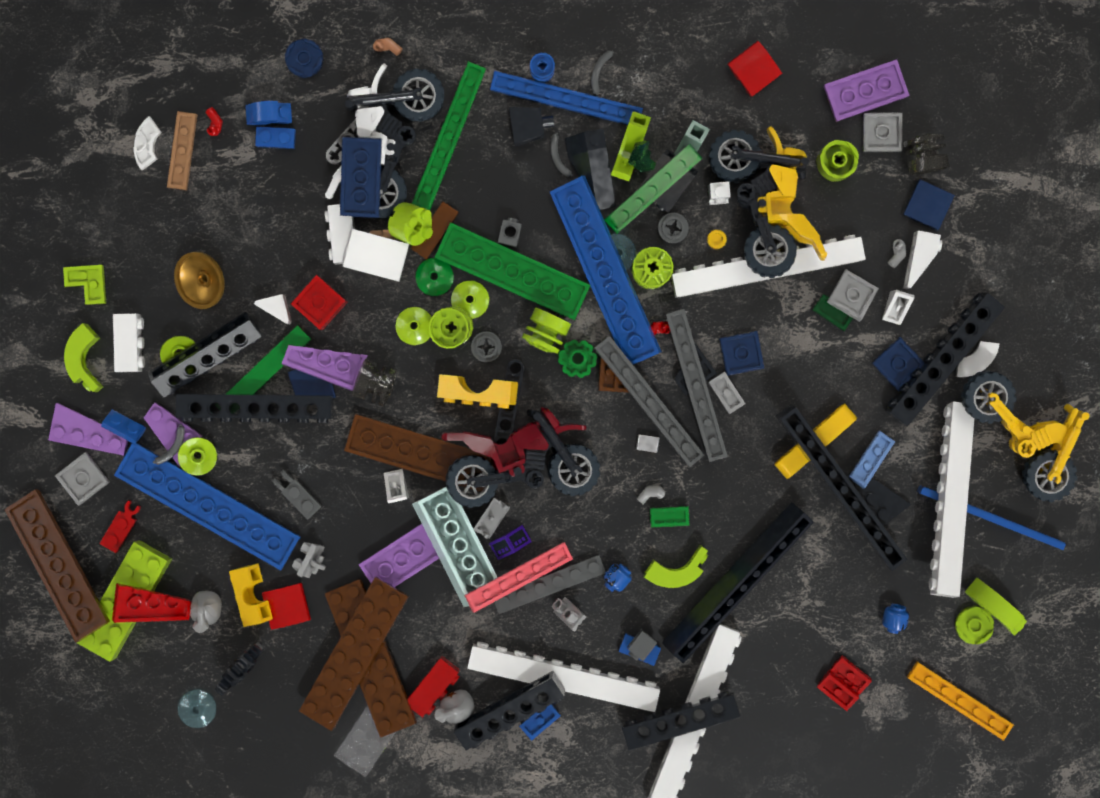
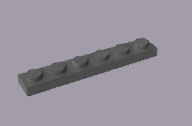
[494,555,606,614]

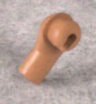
[373,38,403,56]

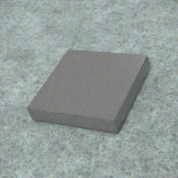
[863,113,902,152]
[827,269,879,322]
[55,452,110,506]

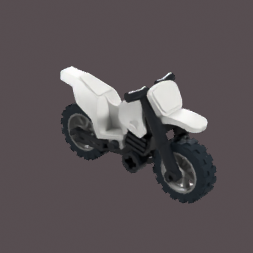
[325,64,444,218]

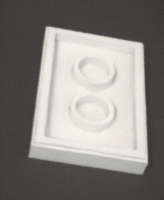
[343,229,409,282]

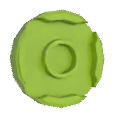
[955,606,994,645]

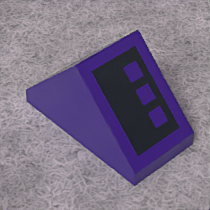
[489,525,532,560]

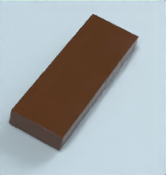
[411,202,459,260]

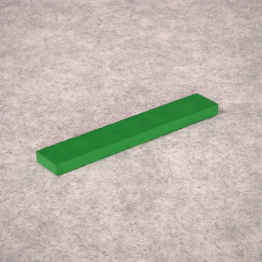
[604,144,702,234]
[215,325,312,413]

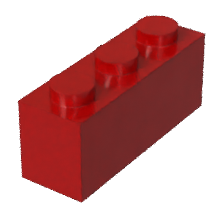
[408,656,460,718]

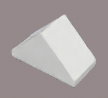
[882,290,915,325]
[254,294,292,325]
[384,469,409,503]

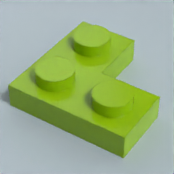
[63,265,106,305]

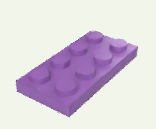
[823,60,909,122]
[359,524,439,587]

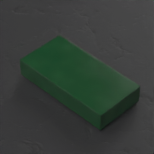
[812,294,853,331]

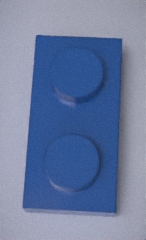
[255,127,296,149]
[101,410,146,444]
[519,704,561,741]

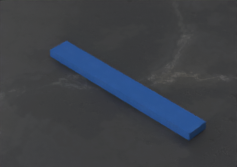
[490,71,643,125]
[917,485,1066,550]

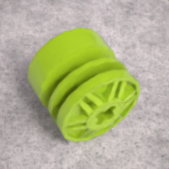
[631,247,673,289]
[428,306,473,349]
[522,308,571,354]

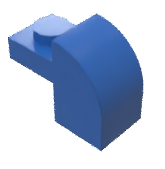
[245,101,292,126]

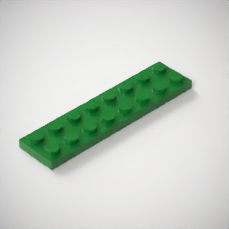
[435,222,590,321]

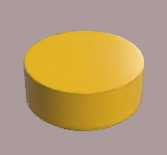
[707,230,727,249]

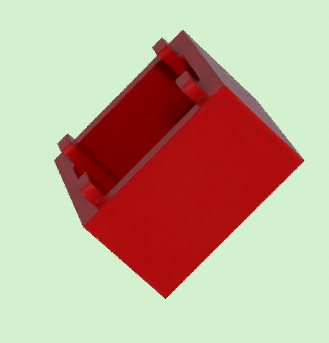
[291,275,348,331]

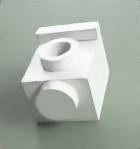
[708,182,730,205]

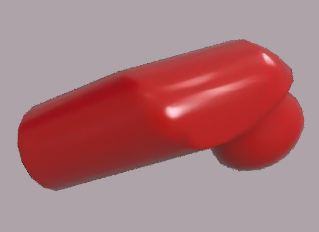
[205,107,223,136]
[651,321,671,335]

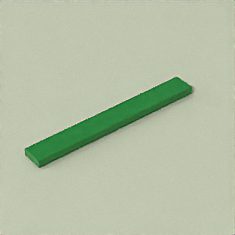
[412,61,486,210]

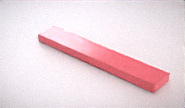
[464,542,573,613]

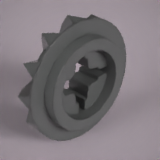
[658,213,689,243]
[471,332,502,362]

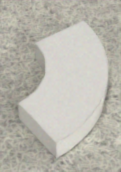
[133,116,162,170]
[955,341,999,377]

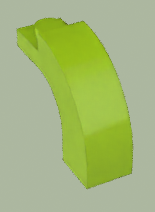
[611,111,651,181]
[64,323,103,392]
[643,545,708,588]
[965,578,1027,636]

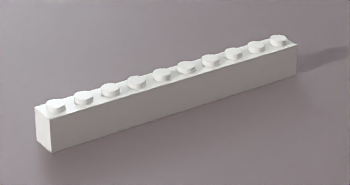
[671,235,866,298]
[929,401,974,598]
[648,624,742,798]
[467,642,660,712]

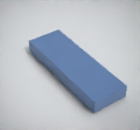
[848,431,895,489]

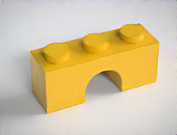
[229,563,273,627]

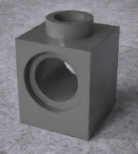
[498,217,522,248]
[627,629,657,661]

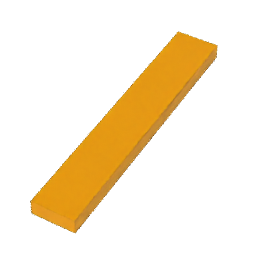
[907,661,1014,741]

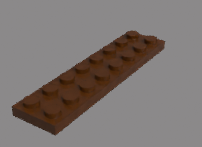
[344,414,495,492]
[4,489,110,642]
[299,577,409,731]
[325,579,417,738]

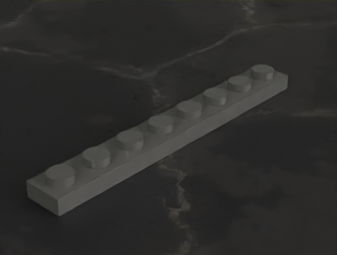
[665,309,728,462]
[594,336,704,467]

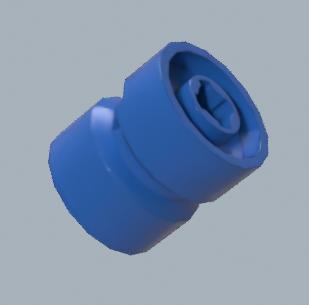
[530,53,555,83]

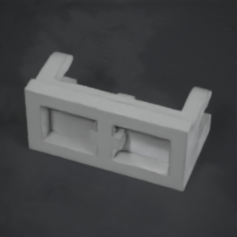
[474,497,510,539]

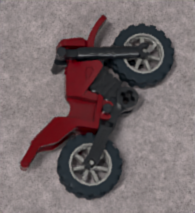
[441,407,600,508]

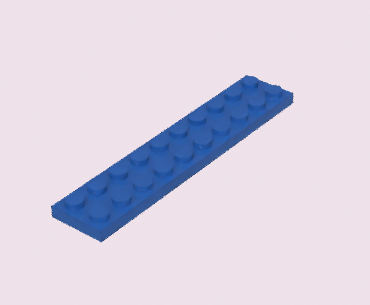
[550,176,661,365]
[114,443,301,570]

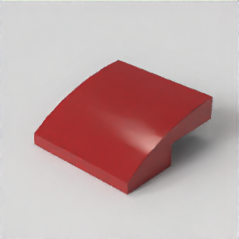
[727,41,782,97]
[262,583,311,630]
[817,655,872,711]

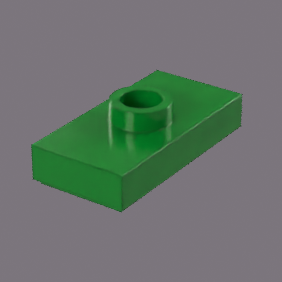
[650,506,690,527]

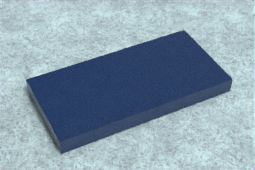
[340,137,382,218]

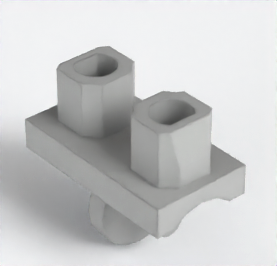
[292,542,326,578]
[552,597,587,632]

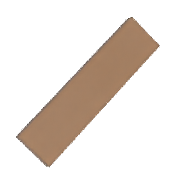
[167,111,198,191]

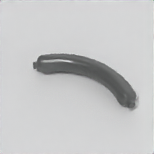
[591,50,614,96]
[550,132,573,178]
[153,424,185,465]

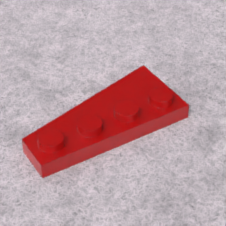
[112,583,191,623]

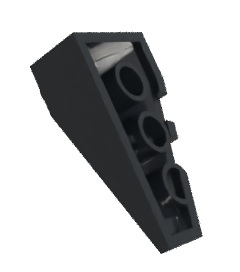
[565,129,616,210]

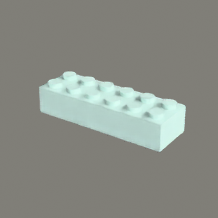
[412,487,497,607]

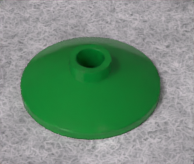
[415,258,454,296]

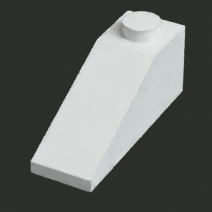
[903,231,942,289]

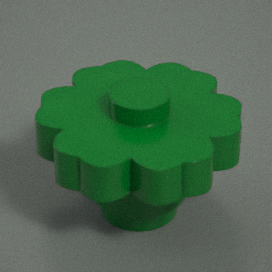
[558,339,597,378]

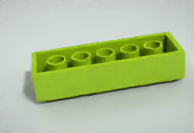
[77,540,172,662]

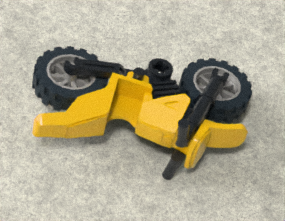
[710,126,827,278]

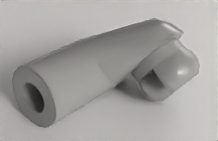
[887,239,906,268]
[636,485,665,505]

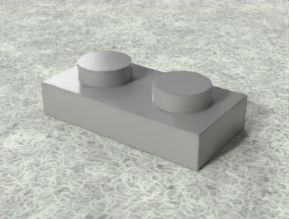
[708,372,745,414]

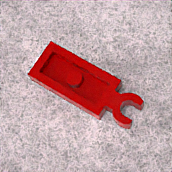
[100,500,141,553]

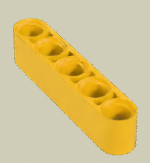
[774,403,857,479]

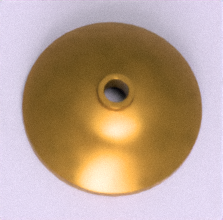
[174,252,225,309]

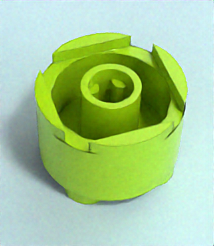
[816,140,859,182]
[388,202,433,246]

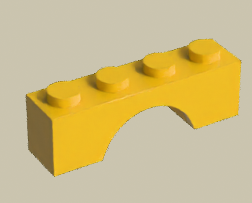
[437,374,518,409]

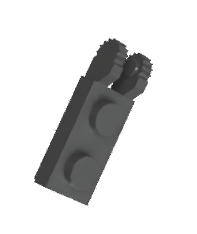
[272,469,322,520]

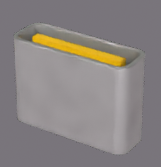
[636,434,660,453]

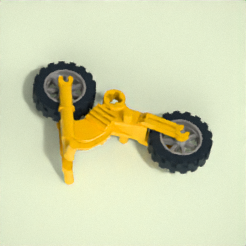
[961,370,1090,502]

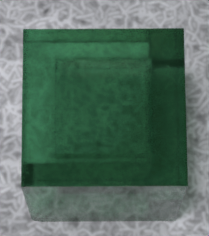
[628,140,656,172]

